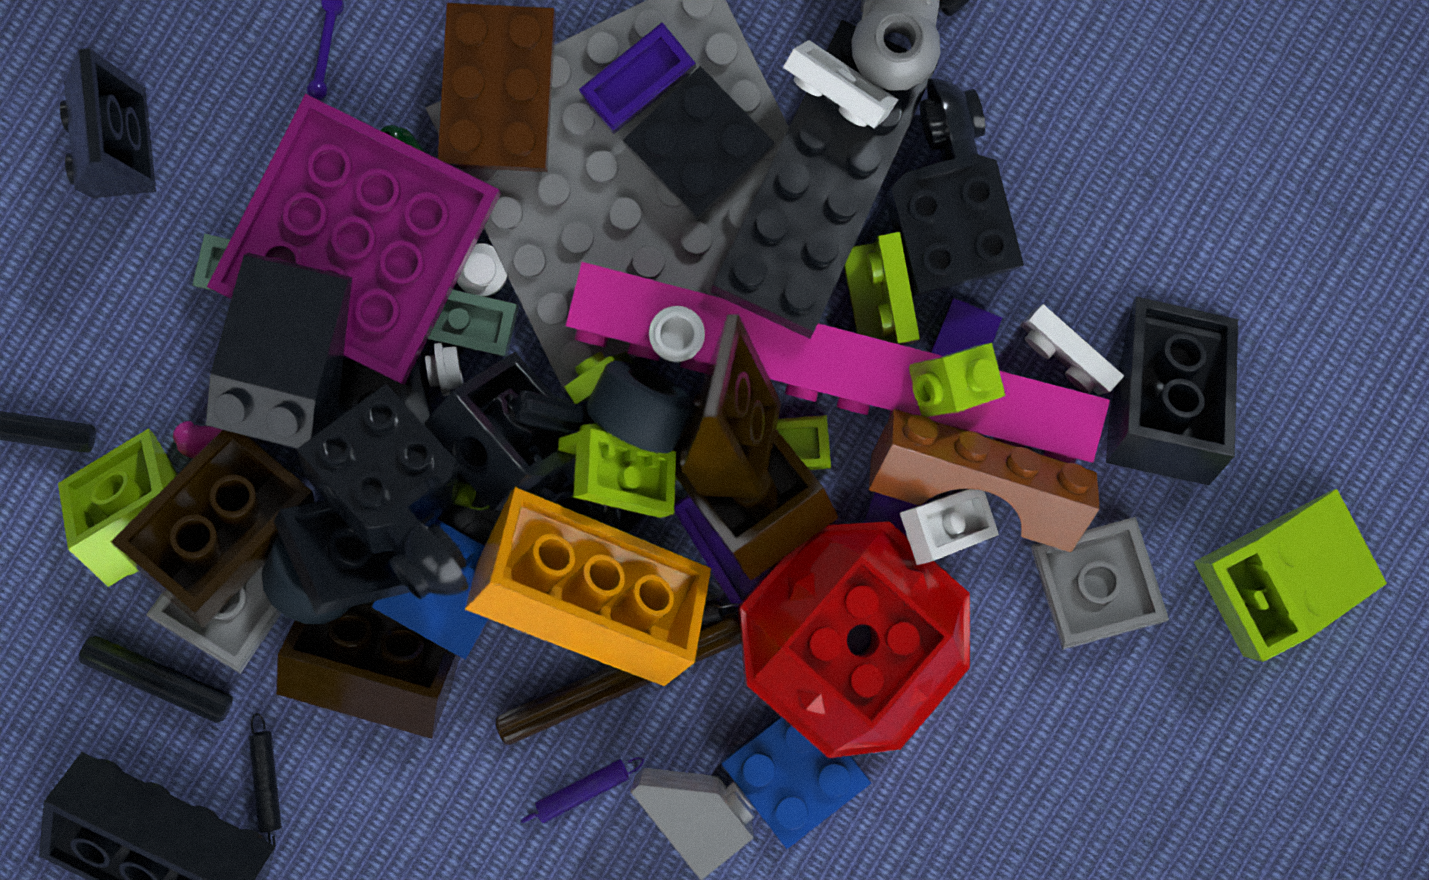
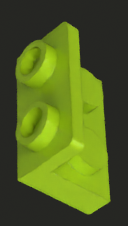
[844,232,920,346]
[558,424,676,518]

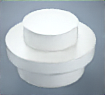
[457,244,508,297]
[649,306,705,362]
[425,343,463,396]

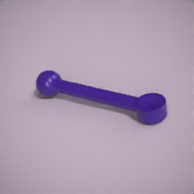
[307,0,344,100]

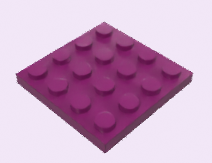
[207,94,501,385]

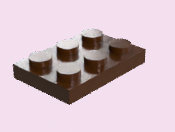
[438,3,556,172]

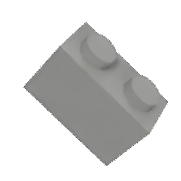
[631,768,755,880]

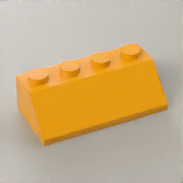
[465,487,711,686]

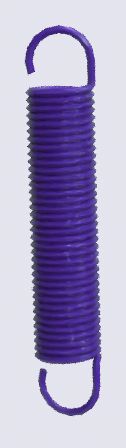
[520,757,644,824]

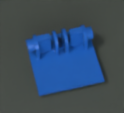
[372,519,488,660]

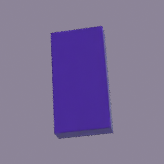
[579,22,696,135]

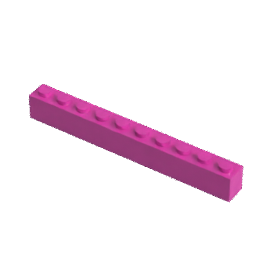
[565,262,1110,463]

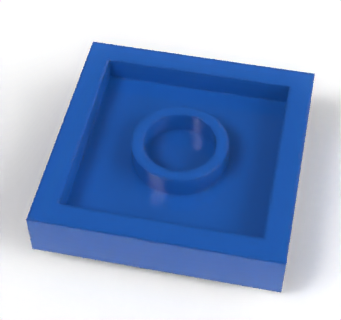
[721,715,872,849]

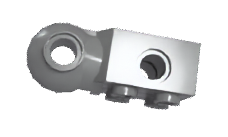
[851,0,941,91]

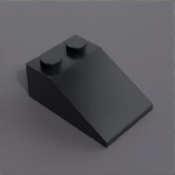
[60,48,156,199]
[206,252,352,448]
[1106,296,1238,485]

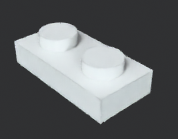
[783,40,898,129]
[1020,304,1124,395]
[900,489,999,565]

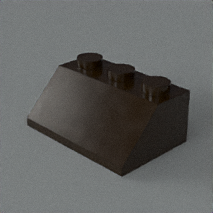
[111,430,314,628]
[276,601,460,739]

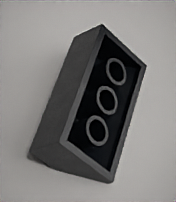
[39,752,276,880]

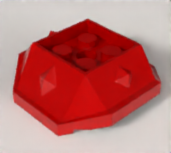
[738,521,970,758]

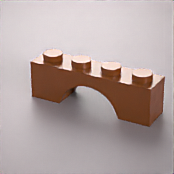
[869,409,1100,552]

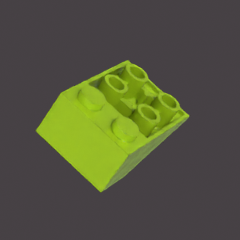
[1194,489,1387,662]

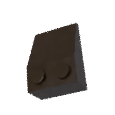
[680,314,781,499]
[673,416,839,581]

